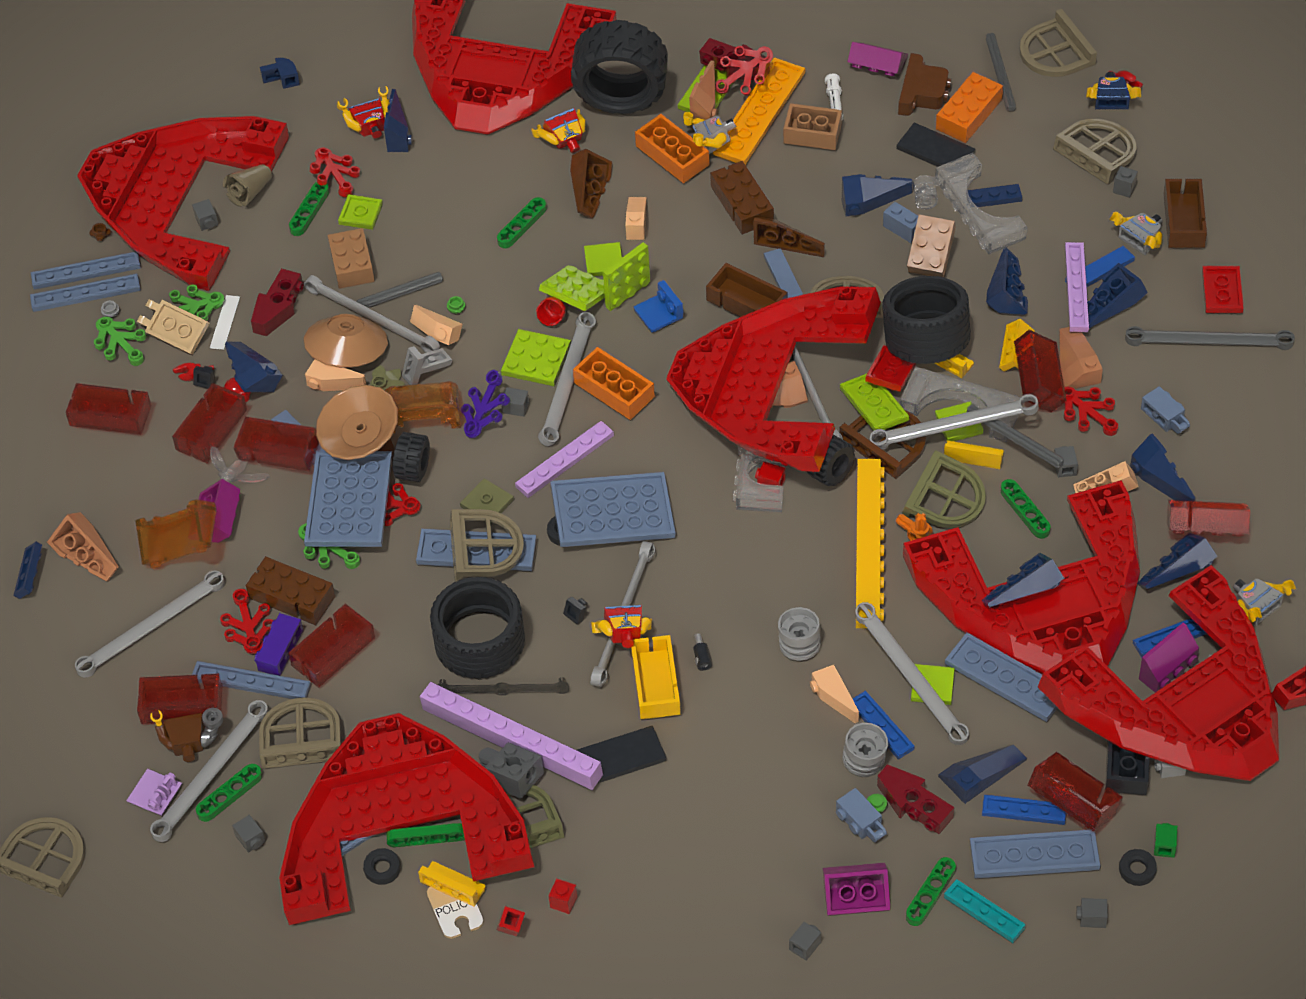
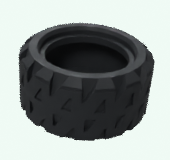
[571,20,668,114]

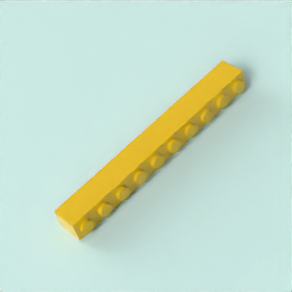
[856,459,884,628]

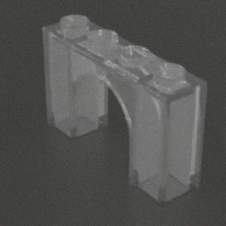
[733,446,787,513]

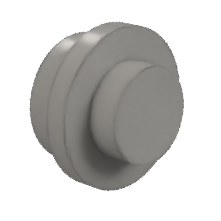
[101,300,119,318]

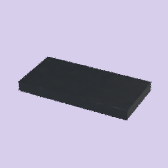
[896,122,976,175]
[576,725,666,783]

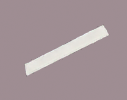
[210,295,240,350]

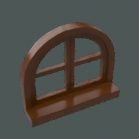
[839,410,926,479]

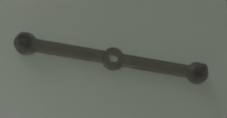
[437,677,569,696]

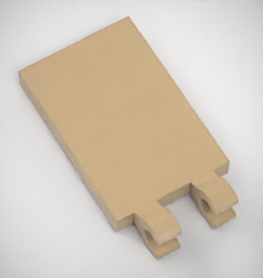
[137,299,210,355]

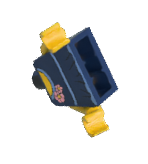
[1086,72,1141,110]

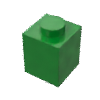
[1153,823,1178,858]

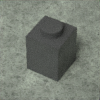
[1113,166,1138,198]
[192,199,218,231]
[502,387,529,417]
[1054,446,1078,478]
[232,814,265,853]
[1076,898,1108,928]
[789,922,821,961]

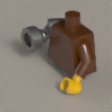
[150,708,223,762]

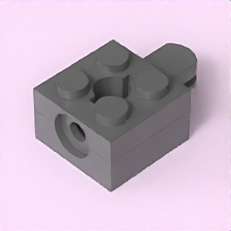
[479,742,544,799]

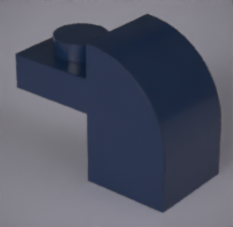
[260,58,300,89]

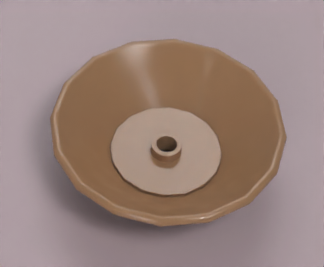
[303,314,388,368]
[316,385,398,460]

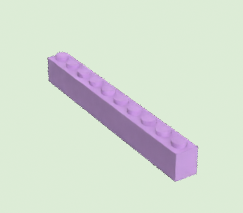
[420,682,603,790]

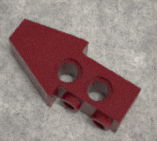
[699,38,771,80]
[251,268,304,336]
[877,764,954,834]

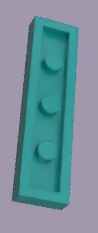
[944,879,1026,943]

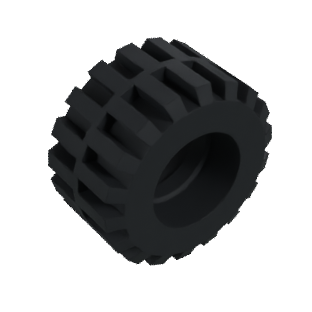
[393,432,430,482]
[807,435,855,487]

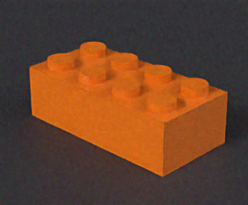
[936,72,1003,143]
[635,114,709,184]
[573,347,655,420]

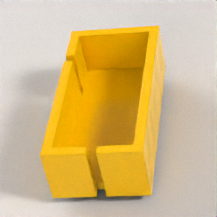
[631,635,681,719]

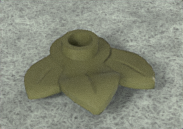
[370,365,405,392]

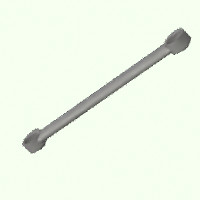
[304,275,440,353]
[538,312,596,446]
[791,345,842,439]
[870,394,1039,450]
[590,541,655,687]
[75,570,225,678]
[855,602,969,745]
[150,700,269,842]

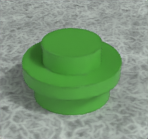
[447,296,465,313]
[867,794,887,813]

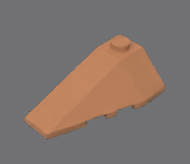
[689,61,718,120]
[1059,327,1103,389]
[772,361,808,408]
[47,512,119,581]

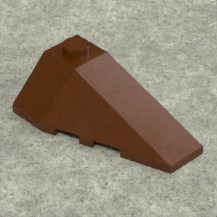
[570,149,612,219]
[753,217,825,258]

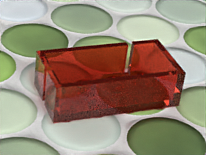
[1014,330,1067,413]
[66,383,151,435]
[172,383,247,463]
[233,416,319,471]
[1167,500,1250,537]
[288,603,375,688]
[137,674,223,724]
[1027,752,1123,832]

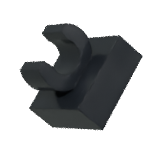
[193,366,214,389]
[563,597,587,625]

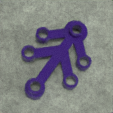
[461,370,510,438]

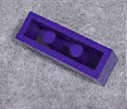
[255,613,303,676]

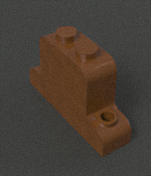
[898,53,952,116]

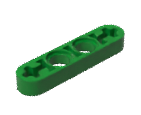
[289,182,329,236]
[497,197,546,248]
[1001,479,1051,539]
[196,764,262,822]
[386,823,465,847]
[906,857,956,926]

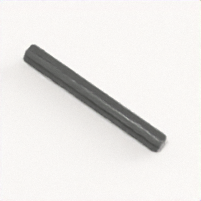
[356,272,443,307]

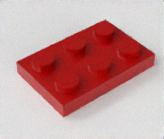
[1202,266,1244,313]
[865,345,917,392]

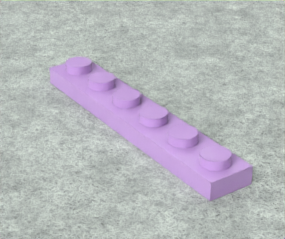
[1065,242,1089,332]
[515,421,614,498]

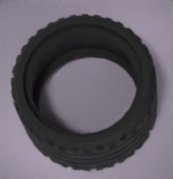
[882,276,971,364]
[430,576,525,679]

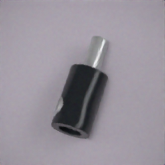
[693,634,712,671]

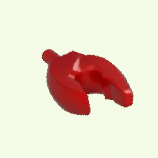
[1109,70,1143,88]
[173,363,214,381]

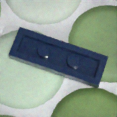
[966,184,1022,208]
[13,541,42,599]

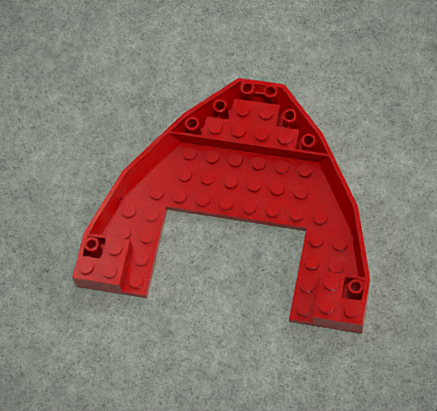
[412,0,617,134]
[77,116,289,291]
[666,286,881,472]
[903,480,1140,674]
[1038,565,1279,781]
[279,713,534,925]

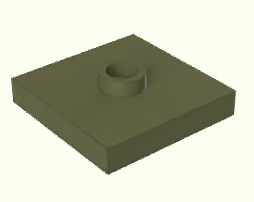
[460,478,514,525]

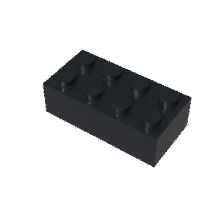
[1105,740,1149,795]

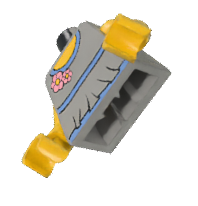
[683,112,736,154]
[1109,212,1163,255]
[1233,579,1296,626]

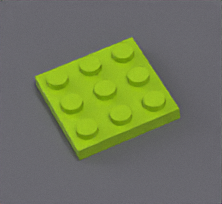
[603,242,650,311]
[539,265,605,311]
[501,329,571,386]

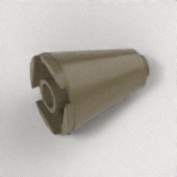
[223,164,272,206]

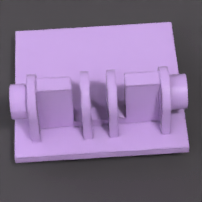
[126,769,182,816]

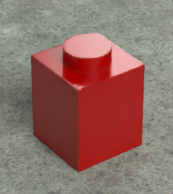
[755,461,785,493]
[549,878,577,914]
[496,906,525,936]

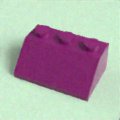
[847,42,908,76]
[189,479,240,543]
[1139,623,1199,692]
[822,863,890,915]

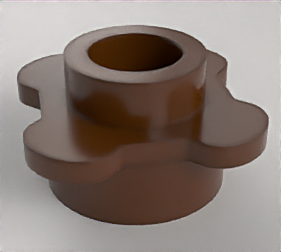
[89,223,111,241]

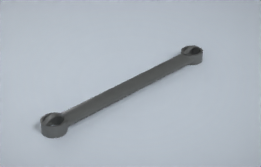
[1125,326,1295,350]

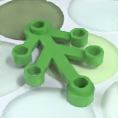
[169,284,224,321]
[94,317,146,366]
[298,523,360,569]

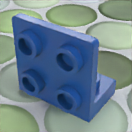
[634,280,683,332]

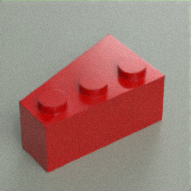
[1272,666,1306,710]

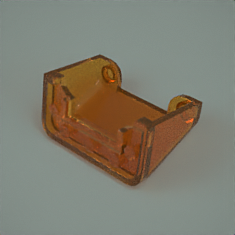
[385,381,461,434]
[135,499,217,568]

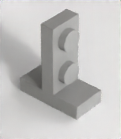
[402,346,452,387]

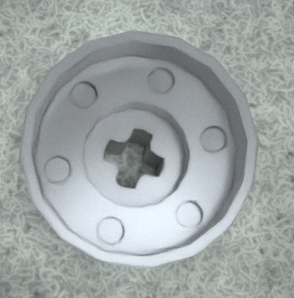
[778,607,821,661]
[842,722,888,777]

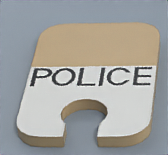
[427,887,483,939]

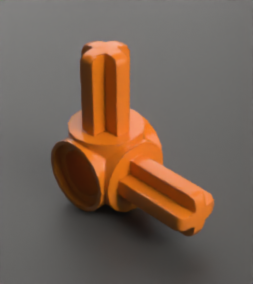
[896,513,933,541]

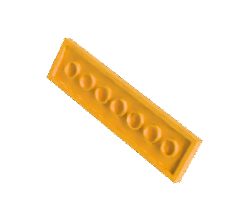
[713,58,805,165]

